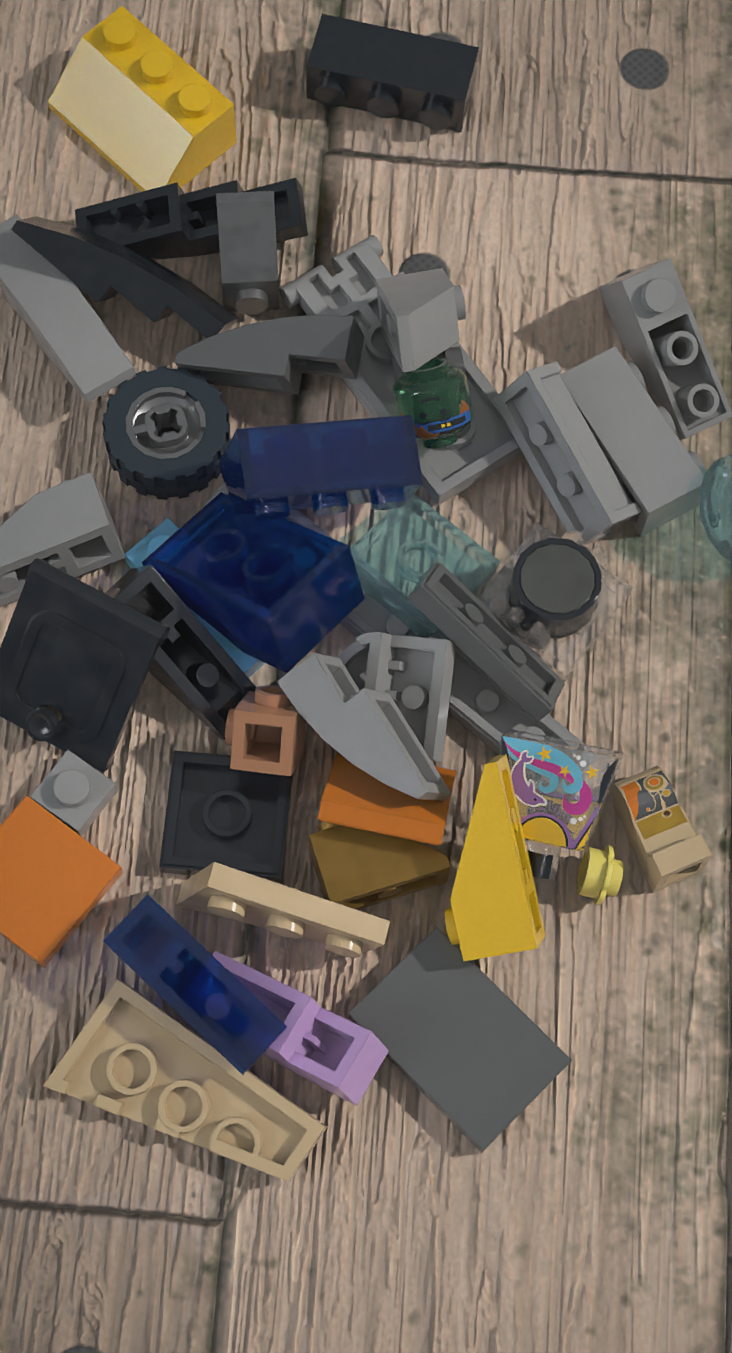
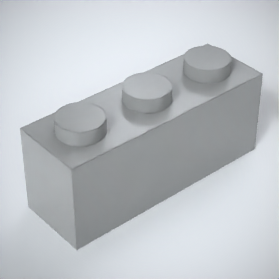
[559,346,708,537]

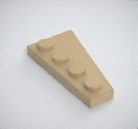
[43,979,327,1182]

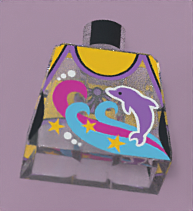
[500,729,623,879]

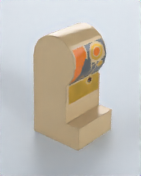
[611,766,712,893]

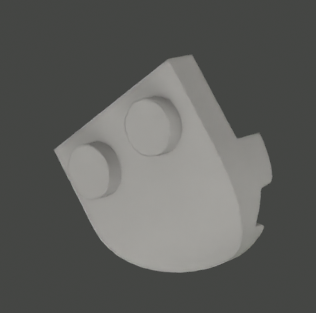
[336,632,456,762]

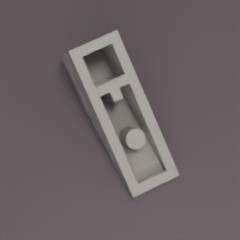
[0,472,126,607]

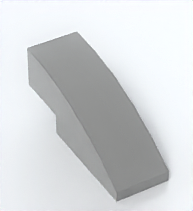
[277,653,452,801]

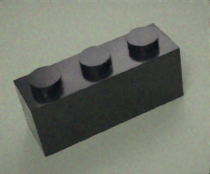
[306,14,479,132]

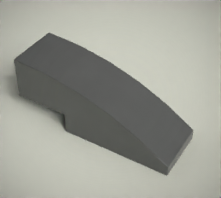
[175,315,365,395]

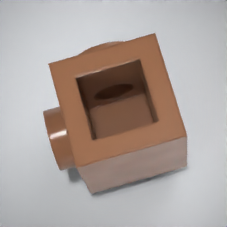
[225,685,306,776]

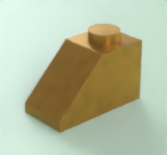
[309,822,450,910]

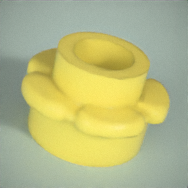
[576,845,624,905]

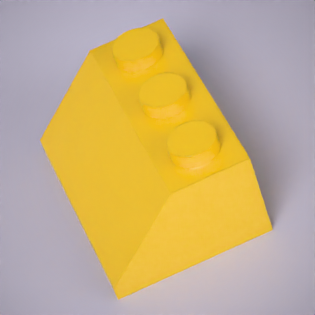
[48,6,237,192]

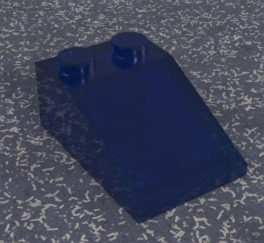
[141,492,365,673]

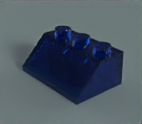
[219,415,423,521]

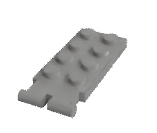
[279,235,522,506]

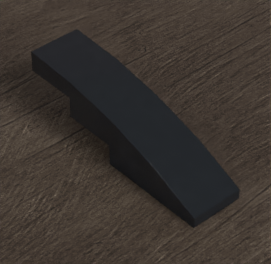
[75,177,308,260]
[11,216,239,338]

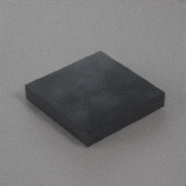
[159,750,293,883]

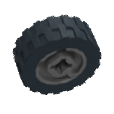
[102,366,231,500]

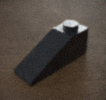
[105,565,257,740]

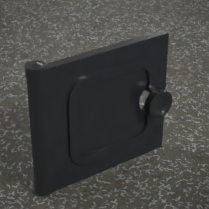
[0,557,170,773]

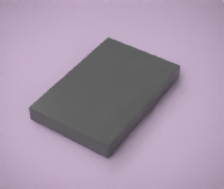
[348,927,572,1153]

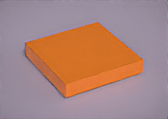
[318,752,456,845]
[0,795,123,968]

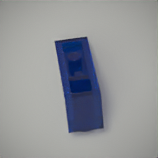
[103,894,288,1075]

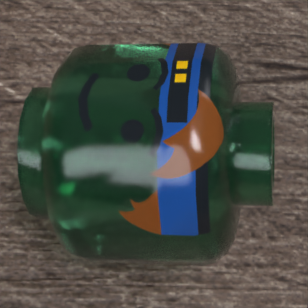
[392,358,473,449]

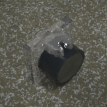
[478,523,633,682]

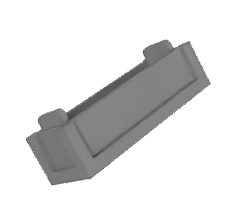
[493,361,641,546]

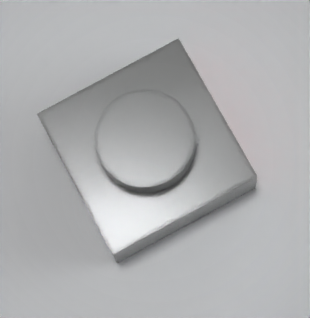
[30,750,118,837]

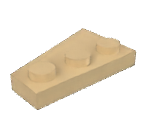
[175,862,390,958]

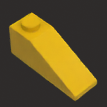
[445,754,546,962]

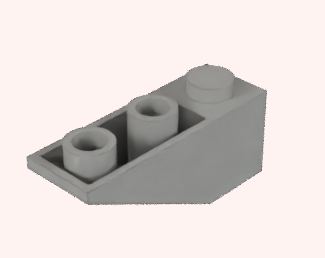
[598,258,732,439]

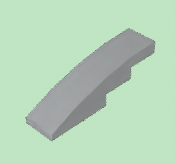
[0,215,136,403]

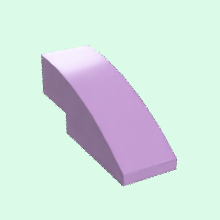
[182,951,389,1106]

